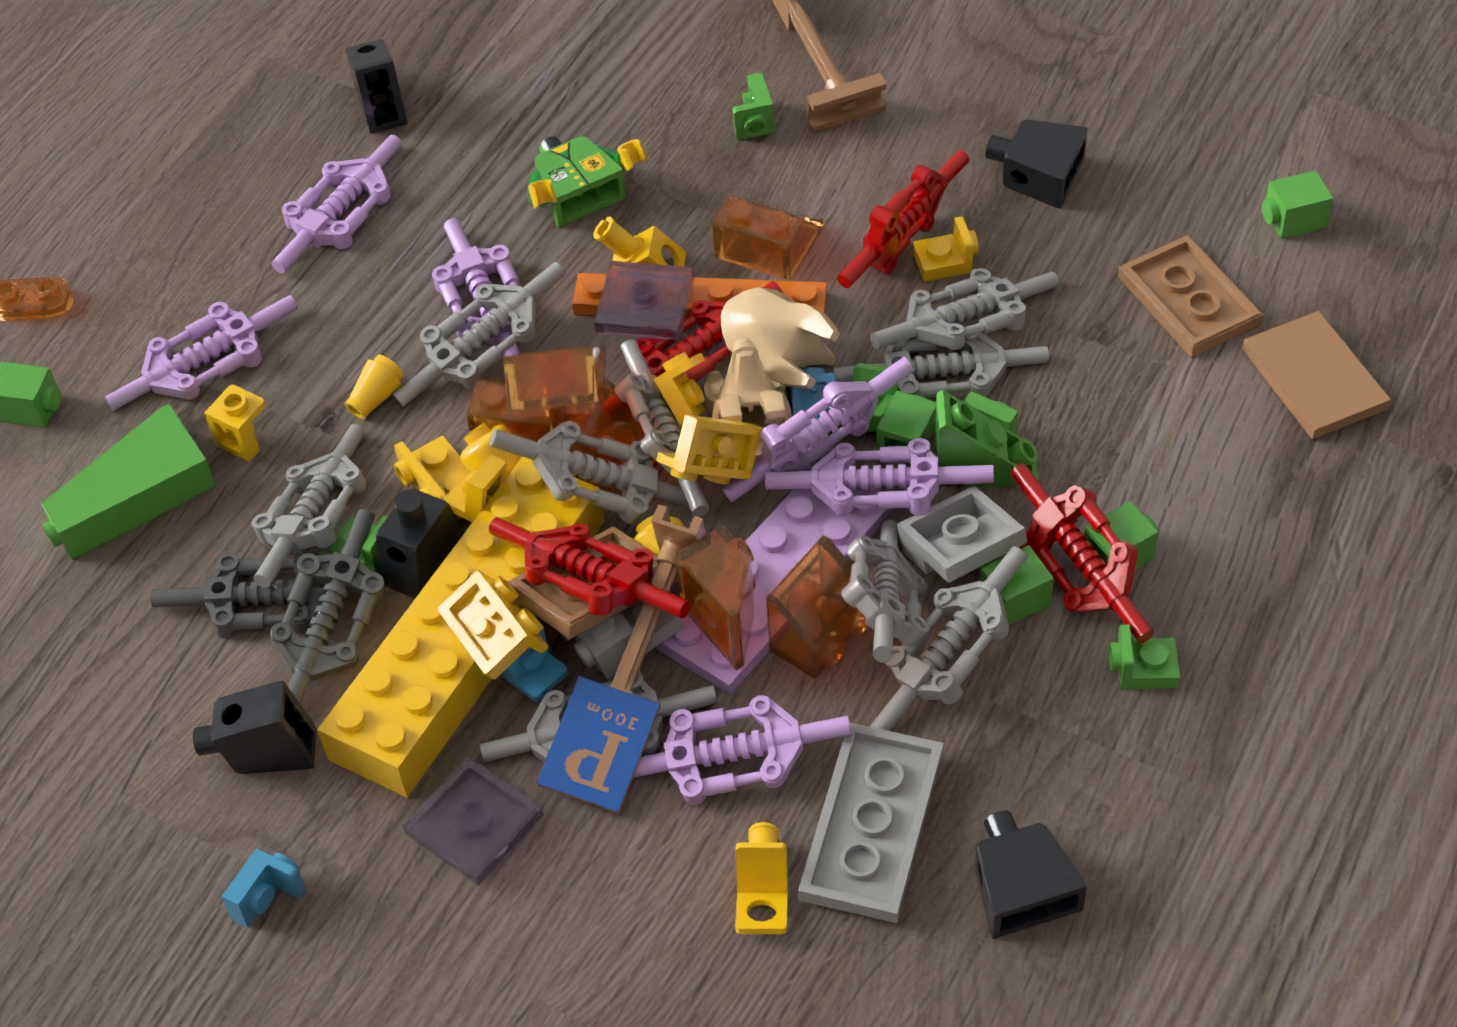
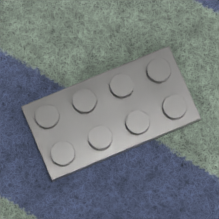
[798,723,944,923]

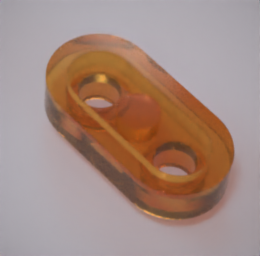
[0,277,73,321]

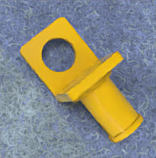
[593,217,686,277]
[735,822,788,934]

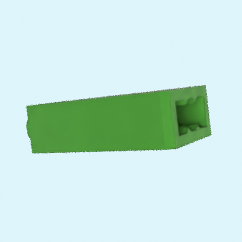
[41,404,216,560]

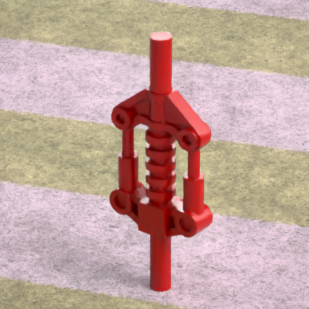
[837,150,970,288]
[602,281,782,414]
[1010,464,1154,643]
[489,517,691,619]

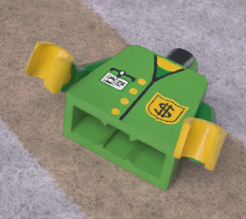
[527,136,648,228]

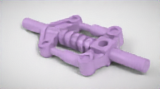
[271,135,402,274]
[432,218,526,374]
[105,295,298,411]
[722,356,915,503]
[765,438,994,515]
[633,695,852,806]

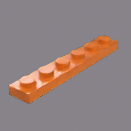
[572,273,827,319]

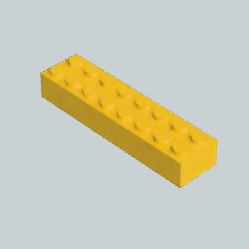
[317,457,605,798]

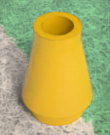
[344,355,404,420]

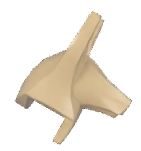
[721,287,840,390]
[704,337,792,465]

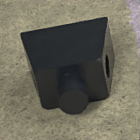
[345,39,408,134]
[985,120,1088,209]
[376,488,464,598]
[193,680,317,774]
[975,810,1087,939]

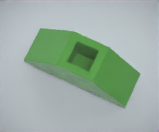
[935,389,1039,487]

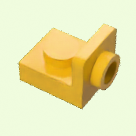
[913,216,979,282]
[654,352,706,425]
[204,385,266,462]
[443,454,507,523]

